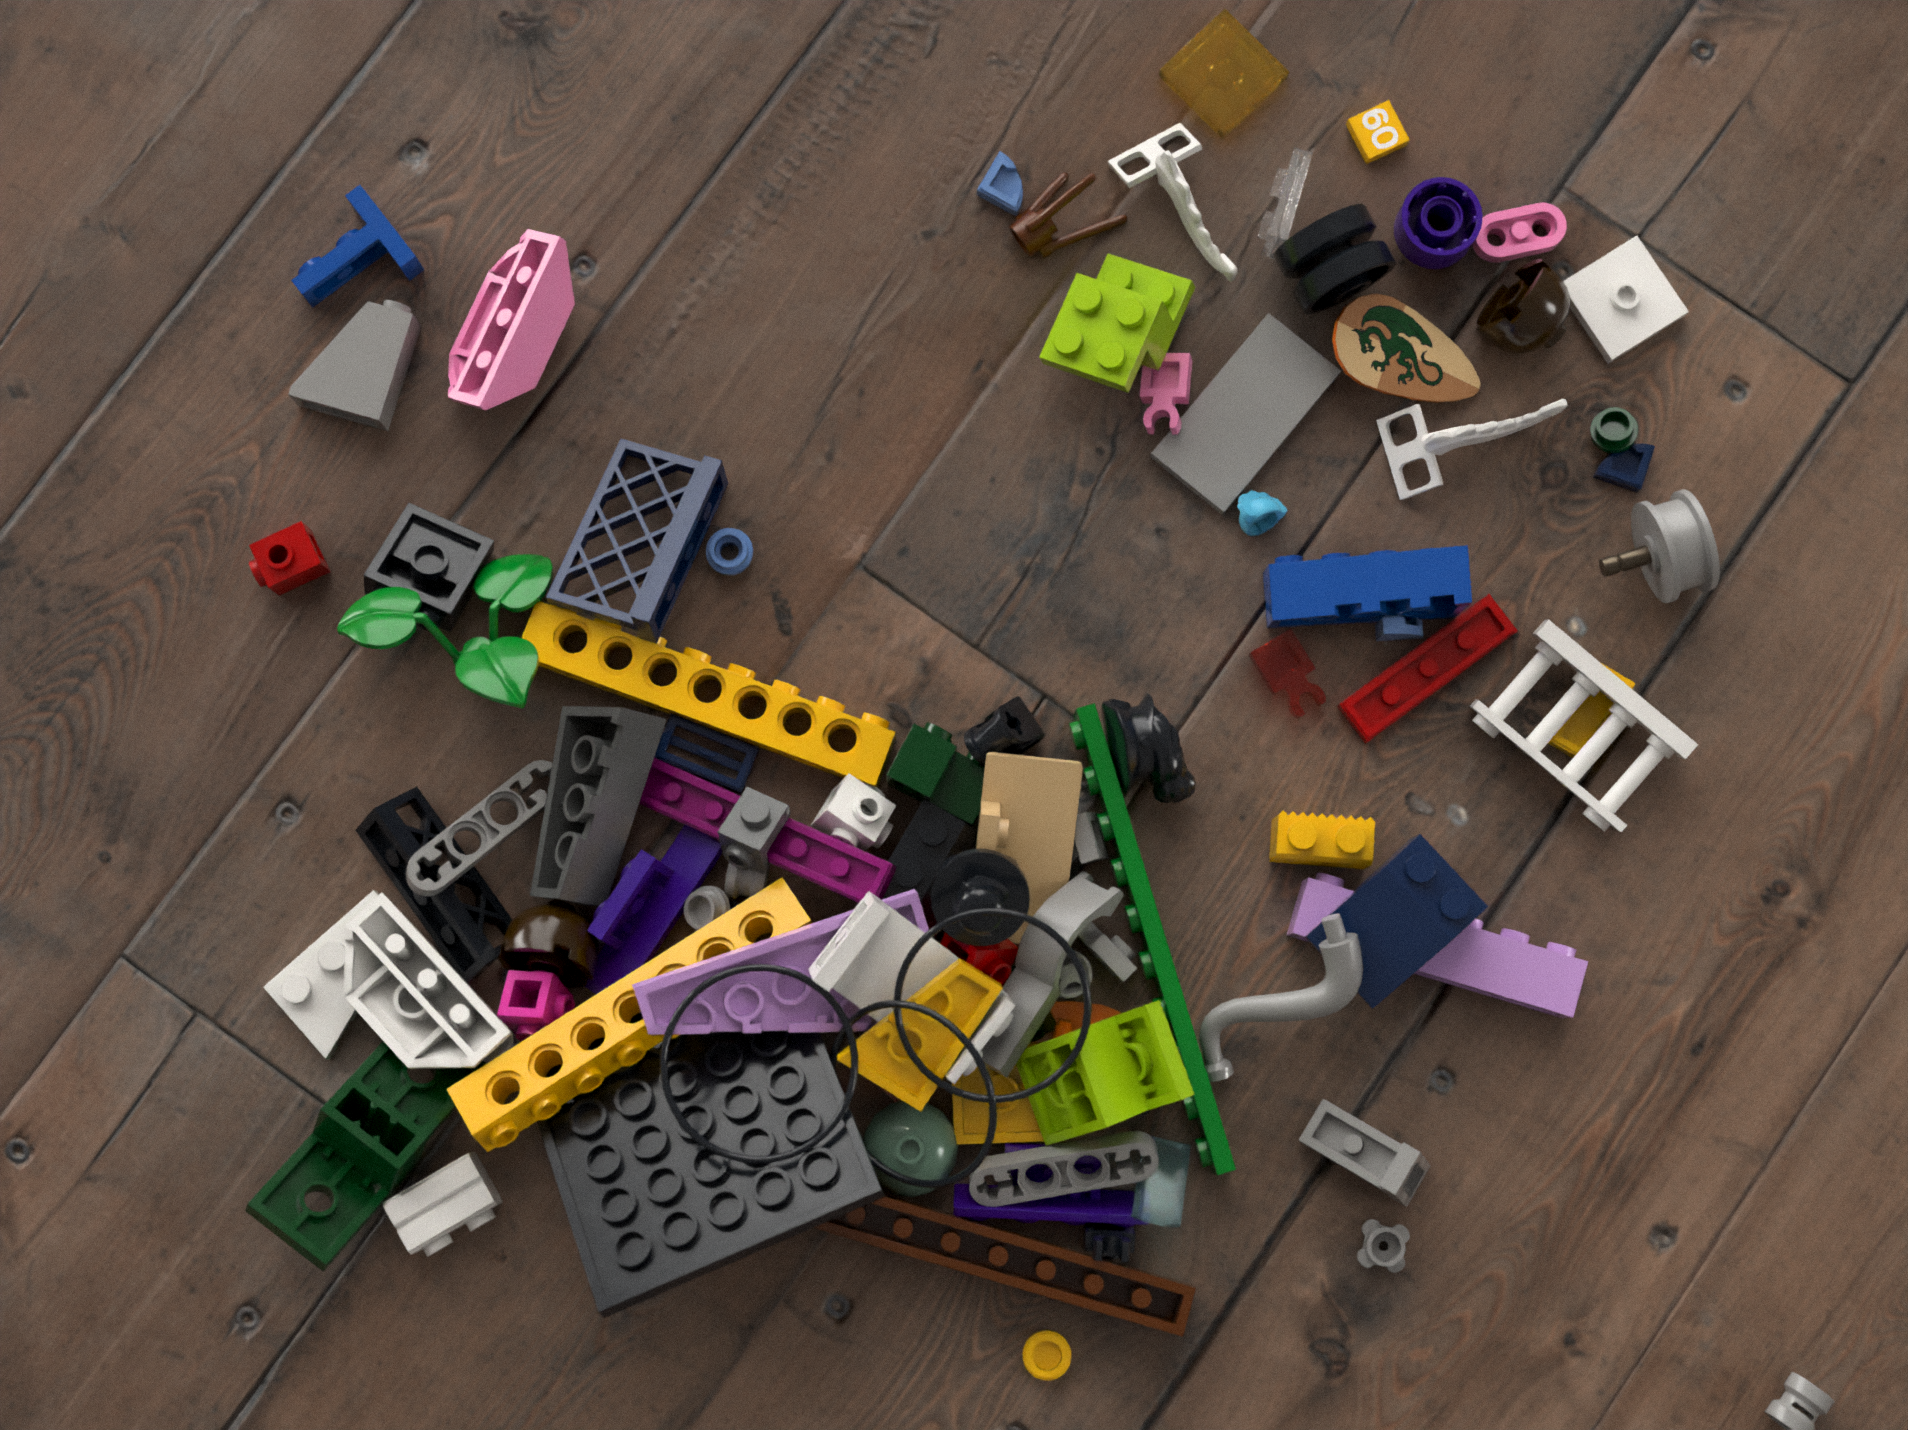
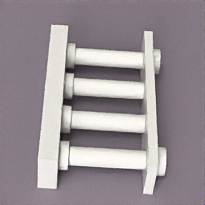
[1469,619,1698,832]

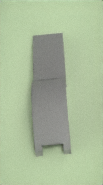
[981,871,1124,1078]

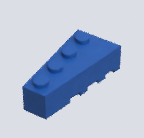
[1263,545,1472,628]

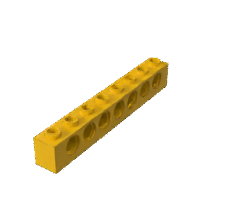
[522,601,896,787]
[447,877,812,1152]

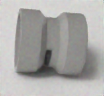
[1764,1372,1835,1430]

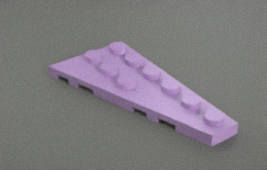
[632,889,929,1035]

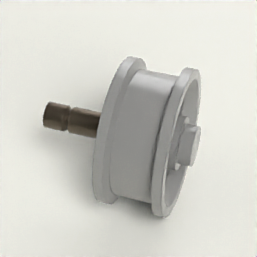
[1599,489,1720,603]

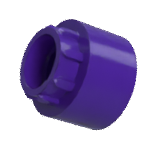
[1394,177,1483,269]

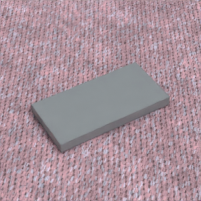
[1150,313,1341,515]

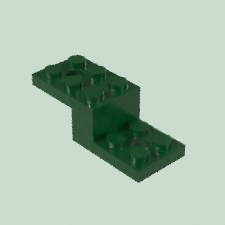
[245,1041,487,1272]

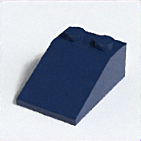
[1305,834,1488,1009]

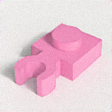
[1140,353,1192,435]

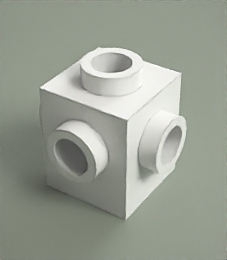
[811,773,896,851]

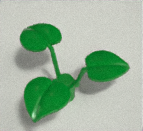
[337,554,553,708]

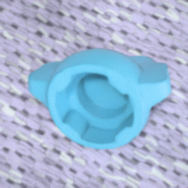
[1237,490,1288,536]

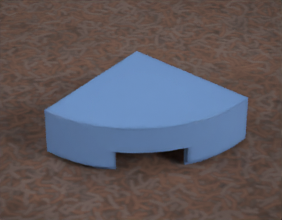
[977,151,1023,216]
[1375,615,1424,641]

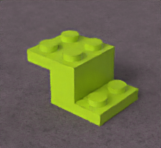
[1039,253,1195,393]
[1016,1000,1194,1146]

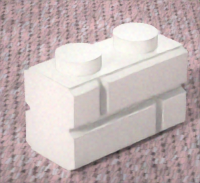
[382,1152,503,1257]

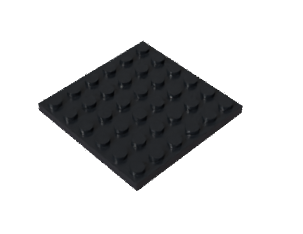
[537,1012,885,1318]

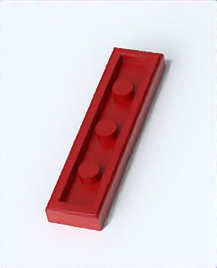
[1337,594,1518,744]

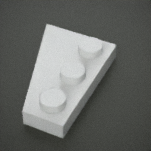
[264,890,379,1059]

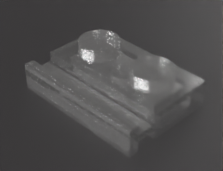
[1257,148,1313,259]

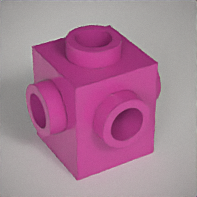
[497,970,575,1042]

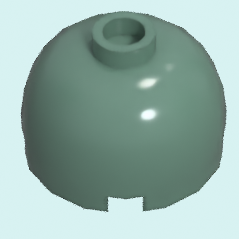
[863,1101,959,1197]

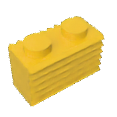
[1269,810,1375,869]

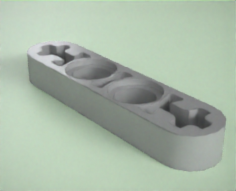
[406,760,553,896]
[969,1131,1159,1207]

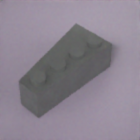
[530,706,667,907]

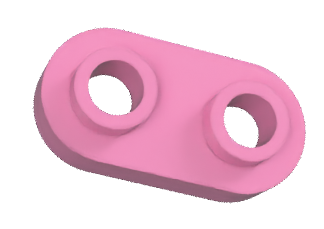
[1472,203,1567,263]

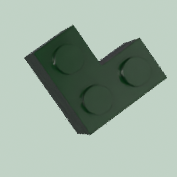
[886,722,985,827]

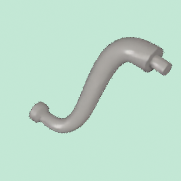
[1199,914,1363,1082]

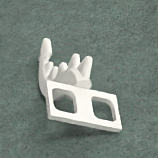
[1108,123,1238,282]
[1376,399,1568,500]

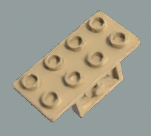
[975,752,1083,944]

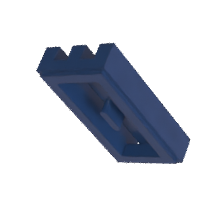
[654,713,760,794]

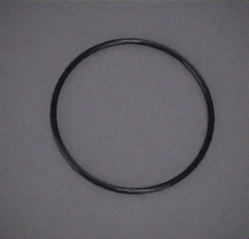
[894,908,1091,1103]
[660,964,858,1164]
[830,1000,997,1188]

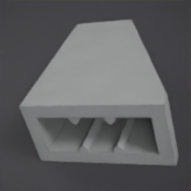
[288,300,422,431]

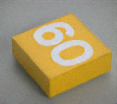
[1346,100,1410,164]

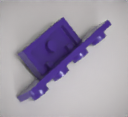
[585,825,722,994]
[953,1143,1150,1227]

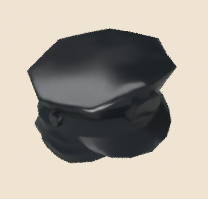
[1101,694,1196,803]

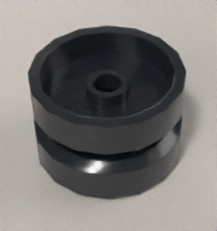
[1274,203,1396,315]

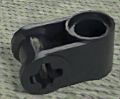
[964,696,1046,766]

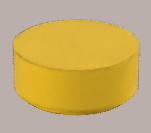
[1022,1329,1071,1381]

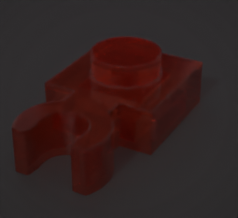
[1248,629,1326,719]

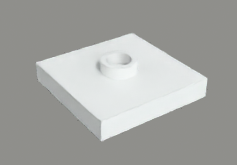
[1563,236,1689,364]

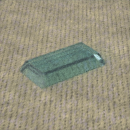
[1131,1136,1191,1228]

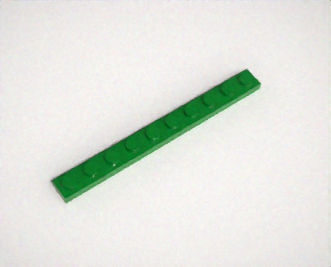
[1069,703,1236,1175]

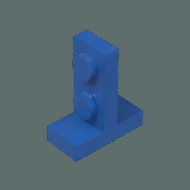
[291,185,424,308]

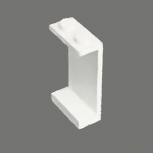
[808,891,1016,1084]

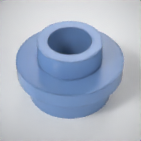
[706,528,753,576]

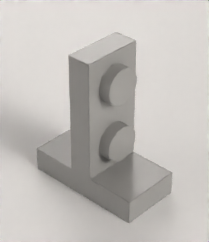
[1299,1099,1431,1207]

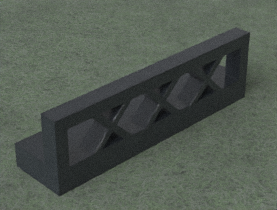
[355,786,513,983]

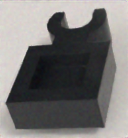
[1083,1222,1135,1262]

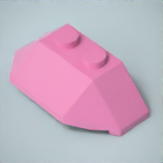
[448,229,575,411]

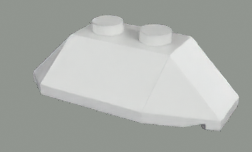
[344,892,512,1069]

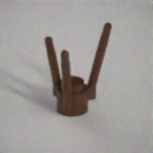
[1009,172,1127,258]

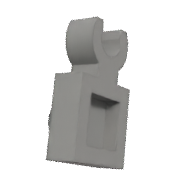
[1077,921,1137,983]

